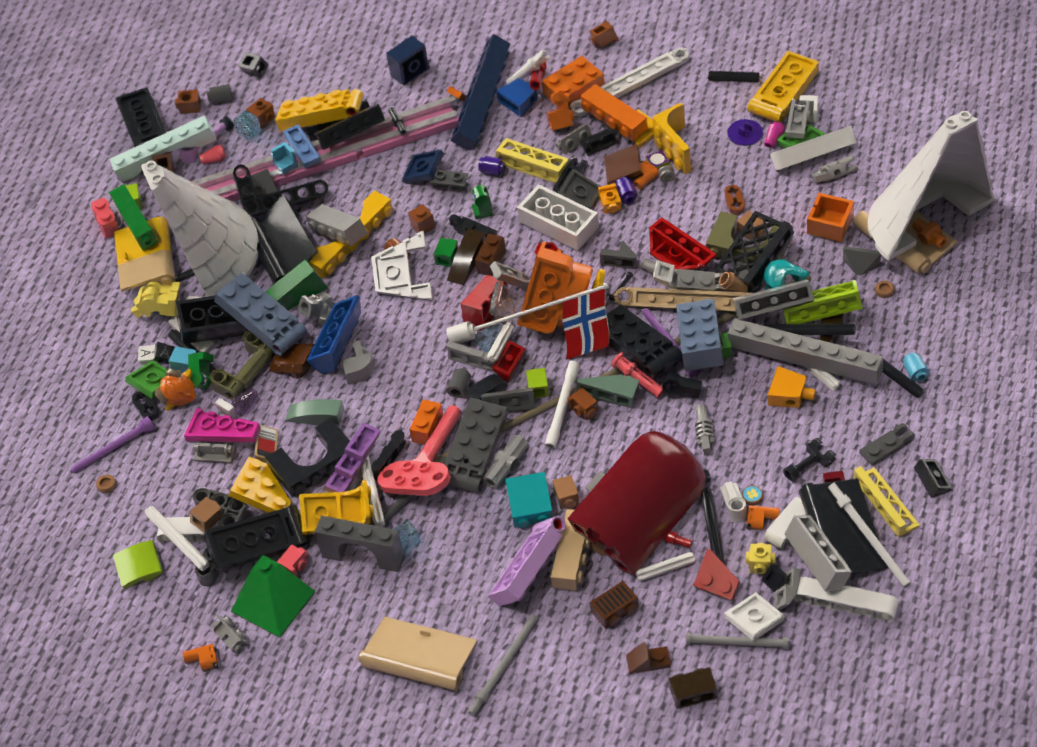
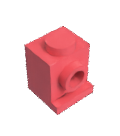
[277,545,309,577]

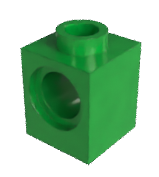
[434,238,459,267]

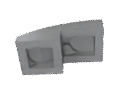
[775,567,801,611]

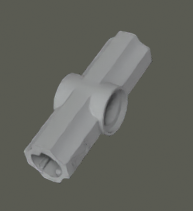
[483,435,529,489]

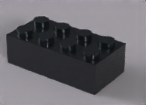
[176,296,248,344]

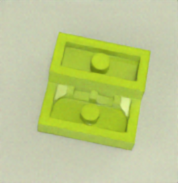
[113,540,163,589]

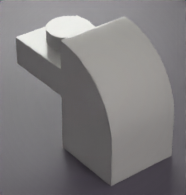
[342,340,374,384]

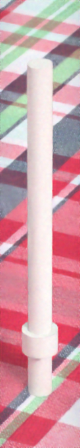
[828,483,910,587]

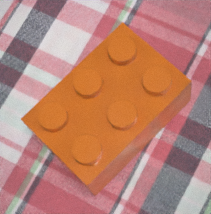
[541,56,605,110]

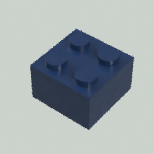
[386,35,429,86]

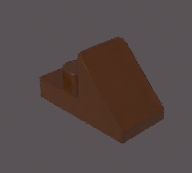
[626,642,671,674]

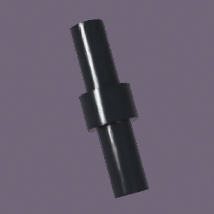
[388,107,407,135]

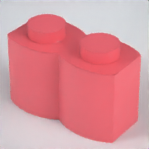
[91,198,119,238]

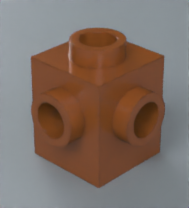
[246,98,275,129]

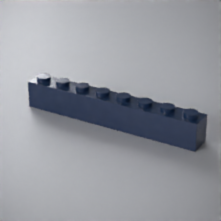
[450,34,511,150]

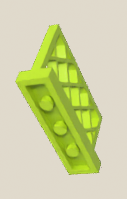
[783,280,863,324]

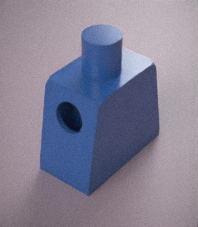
[497,78,538,117]

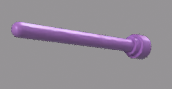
[642,308,702,378]
[71,416,155,473]

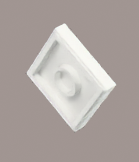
[725,592,785,641]

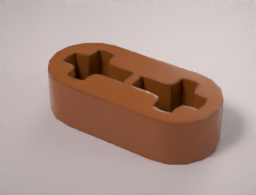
[725,185,745,215]

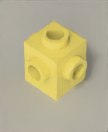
[746,543,775,574]

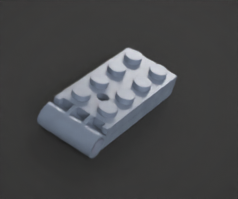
[214,272,308,356]

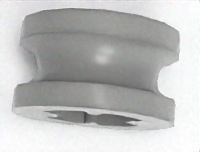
[658,165,676,183]

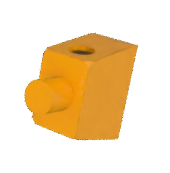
[768,366,816,408]

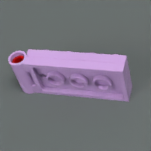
[488,516,566,606]

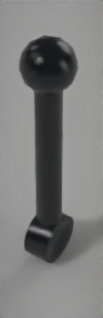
[609,272,633,301]

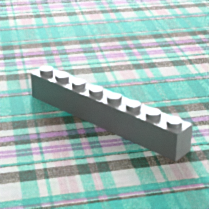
[728,318,883,385]

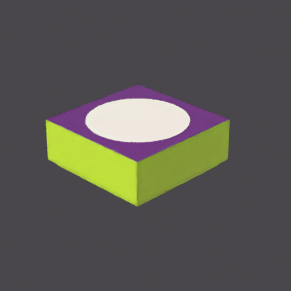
[645,150,670,170]

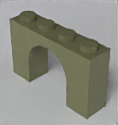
[706,211,791,264]

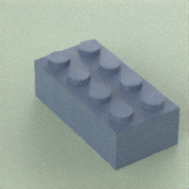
[676,298,724,371]

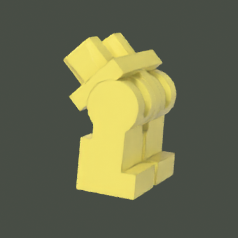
[131,281,180,318]

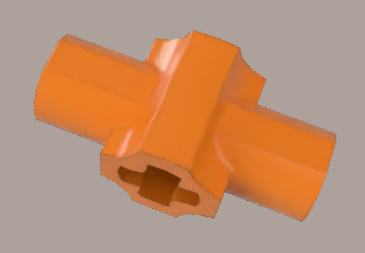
[912,218,948,248]

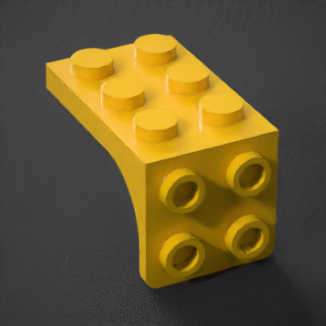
[652,103,691,174]
[299,480,373,535]

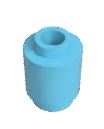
[903,352,929,382]

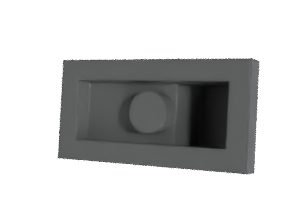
[600,241,638,269]

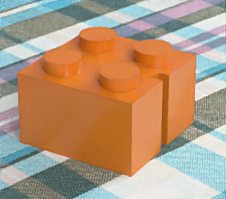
[807,193,854,242]

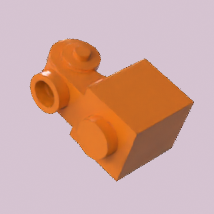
[546,92,575,130]

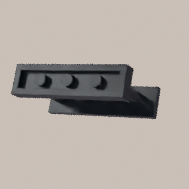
[305,100,385,150]

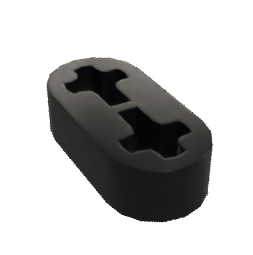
[132,391,159,421]

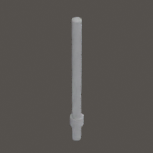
[468,614,539,717]

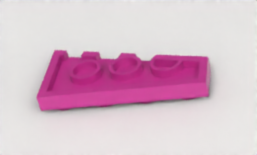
[184,408,261,442]

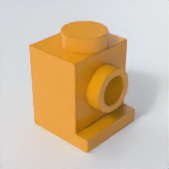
[598,183,622,214]

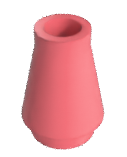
[199,144,227,165]

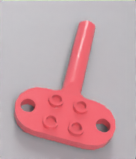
[378,405,462,496]

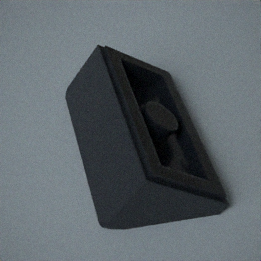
[914,459,953,498]

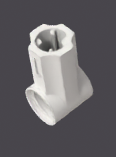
[720,481,747,523]

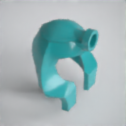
[763,259,812,290]

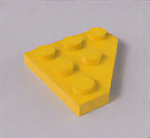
[228,456,291,513]

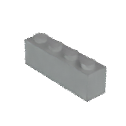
[306,204,367,246]
[732,279,814,320]
[784,515,852,591]

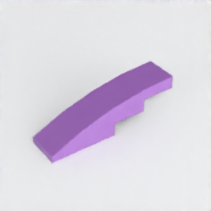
[324,422,381,493]

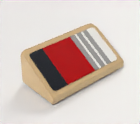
[254,425,278,463]

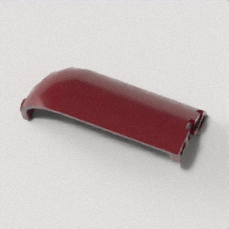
[567,431,706,576]

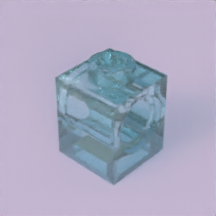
[233,110,261,141]

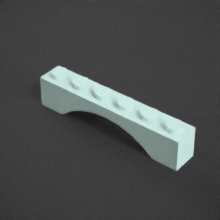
[110,115,217,182]

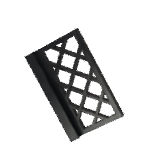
[714,211,794,292]

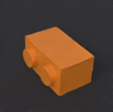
[409,399,443,445]

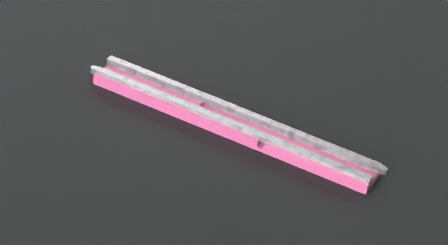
[191,97,458,201]

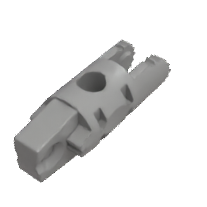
[811,155,857,183]

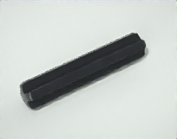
[708,71,760,82]
[882,359,924,398]

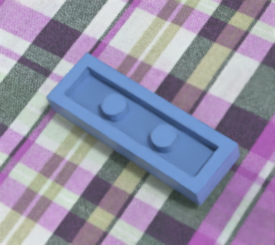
[283,124,321,168]

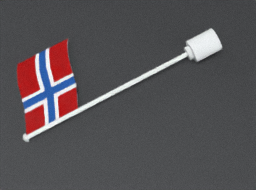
[447,283,609,360]

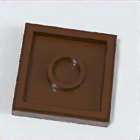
[604,144,642,185]

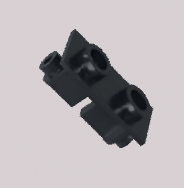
[579,128,619,156]

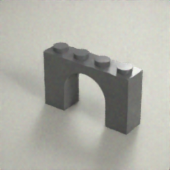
[315,516,404,572]

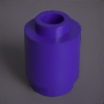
[478,156,506,176]
[616,177,637,204]

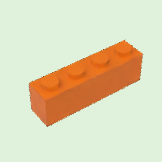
[581,84,648,141]

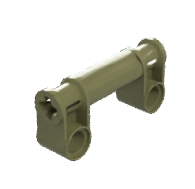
[210,330,274,402]

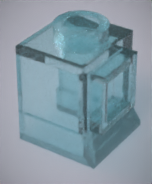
[394,519,420,552]

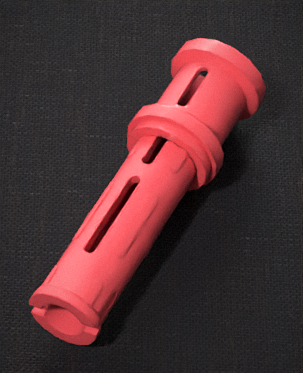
[611,352,664,399]

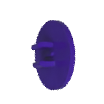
[727,119,763,146]

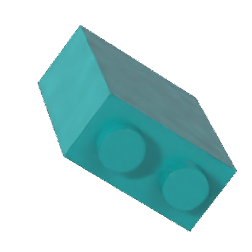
[505,472,553,528]

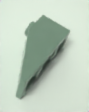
[576,375,639,408]

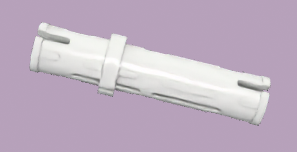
[506,50,550,84]

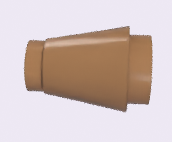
[719,272,747,292]

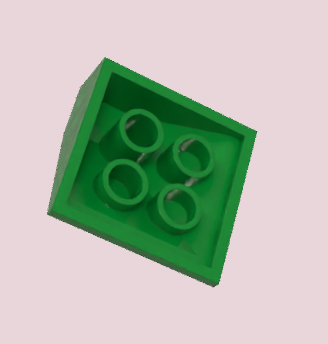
[231,555,315,638]

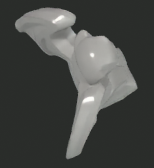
[298,292,334,325]

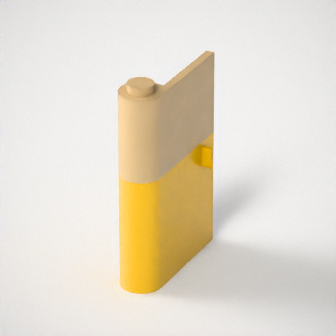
[114,217,176,292]

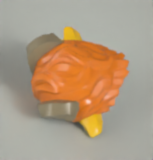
[155,369,196,411]

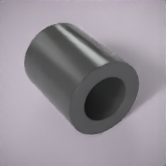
[207,84,233,104]
[447,368,472,398]

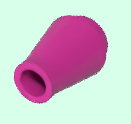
[764,122,785,149]

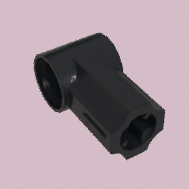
[662,372,702,398]

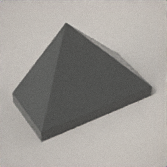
[843,246,881,276]

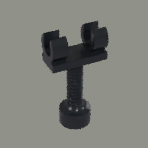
[783,438,837,482]

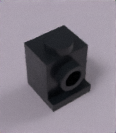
[238,52,269,78]

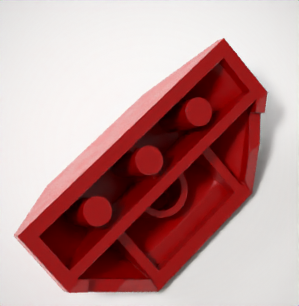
[649,217,717,270]

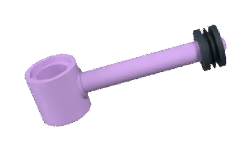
[179,116,234,164]

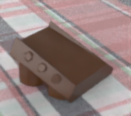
[269,343,314,379]

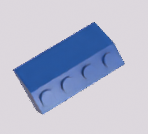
[307,295,361,374]

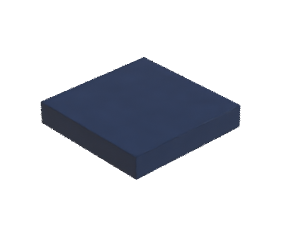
[402,149,444,184]

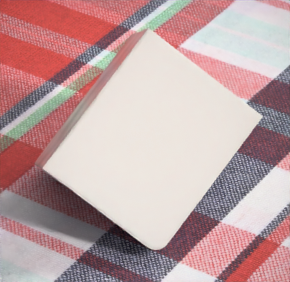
[800,95,818,122]

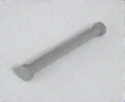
[686,632,788,650]

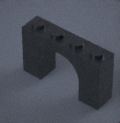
[265,418,350,497]

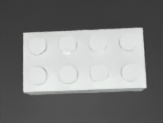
[517,184,599,251]

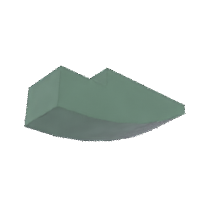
[285,399,344,425]

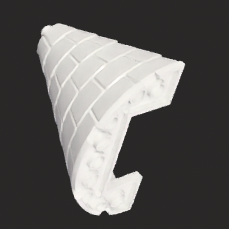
[867,111,996,261]
[141,161,259,297]

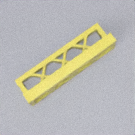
[496,138,569,183]
[854,466,920,538]

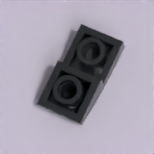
[464,373,507,401]

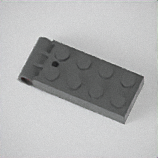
[444,397,508,493]

